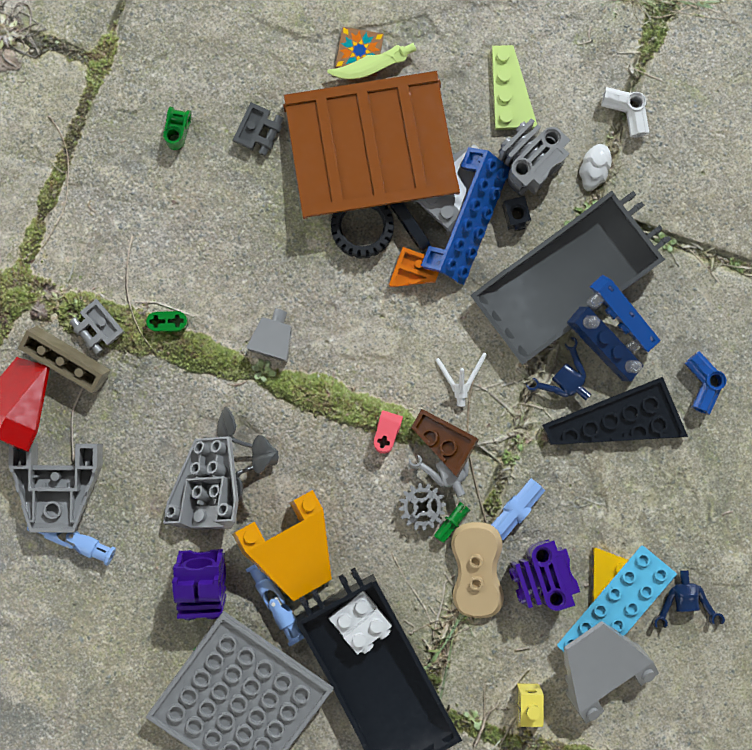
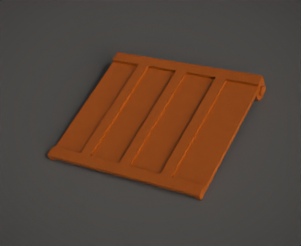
[283,71,460,219]

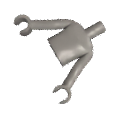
[409,433,472,498]

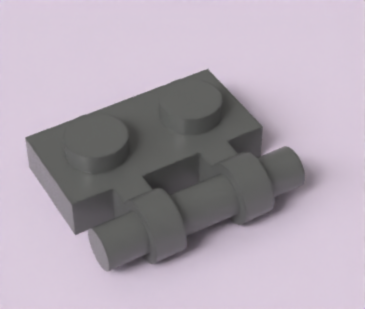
[233,102,284,156]

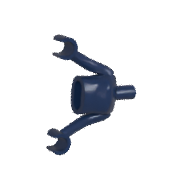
[526,337,592,401]
[652,570,725,628]

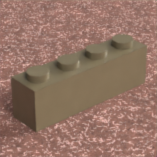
[18,326,111,393]

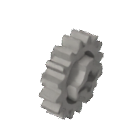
[398,483,446,531]

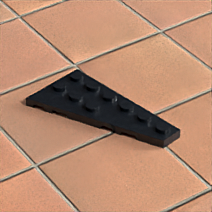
[542,377,688,445]

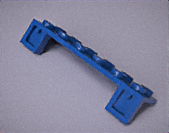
[421,147,510,285]

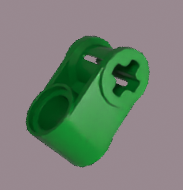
[163,106,192,150]

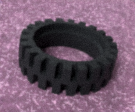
[331,205,394,259]

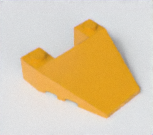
[232,490,332,601]

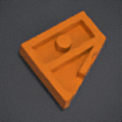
[389,247,439,287]

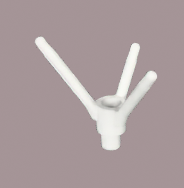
[436,353,487,406]

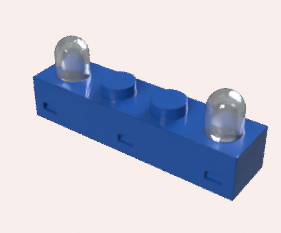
[587,275,661,354]

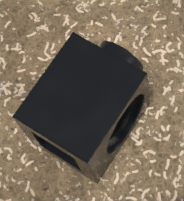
[502,196,531,231]

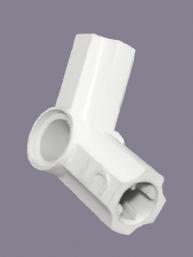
[601,87,649,138]

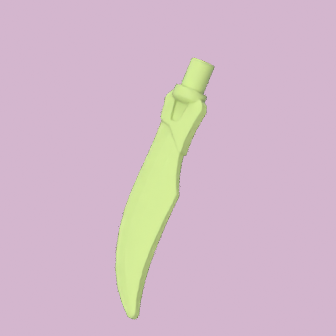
[327,43,416,79]

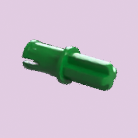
[434,502,470,543]

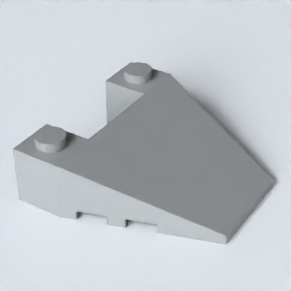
[9,443,103,533]
[564,621,659,724]

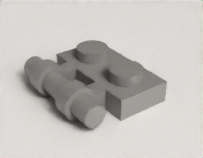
[69,299,125,355]

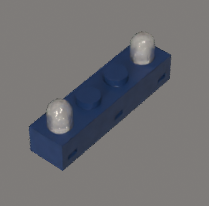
[567,306,644,382]

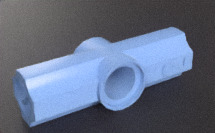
[491,478,545,540]

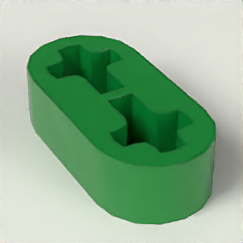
[146,311,188,332]

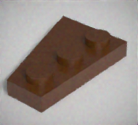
[411,409,479,478]

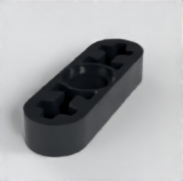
[389,202,431,253]

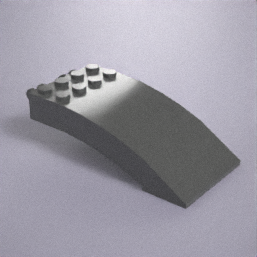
[470,191,671,365]

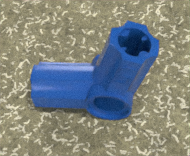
[684,351,727,415]

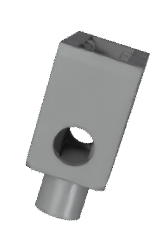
[247,308,292,362]

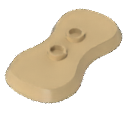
[451,522,504,618]

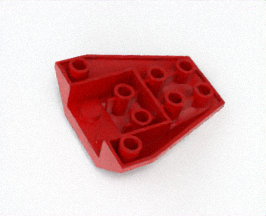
[0,357,50,452]

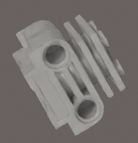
[498,118,570,196]

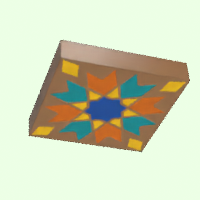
[335,27,384,76]

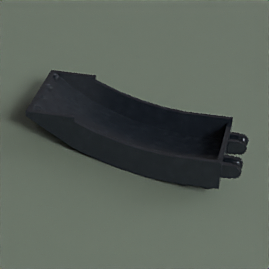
[296,568,462,750]

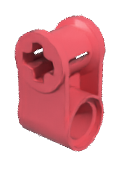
[374,410,403,454]

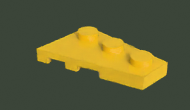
[592,547,628,603]

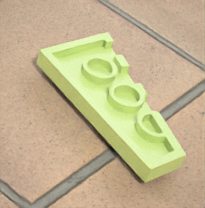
[492,45,537,130]

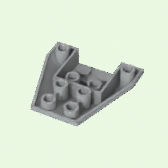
[163,436,239,530]

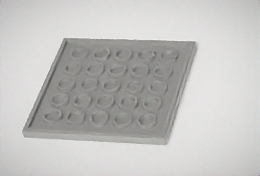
[145,611,333,750]

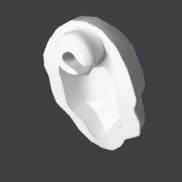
[579,144,612,191]

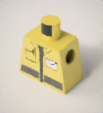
[517,683,544,727]

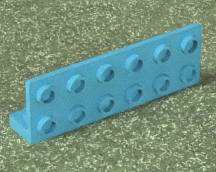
[557,545,677,652]

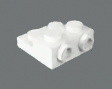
[329,591,392,655]

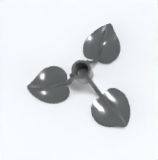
[217,407,279,503]

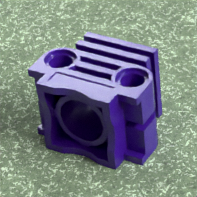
[509,539,580,611]
[172,549,227,620]

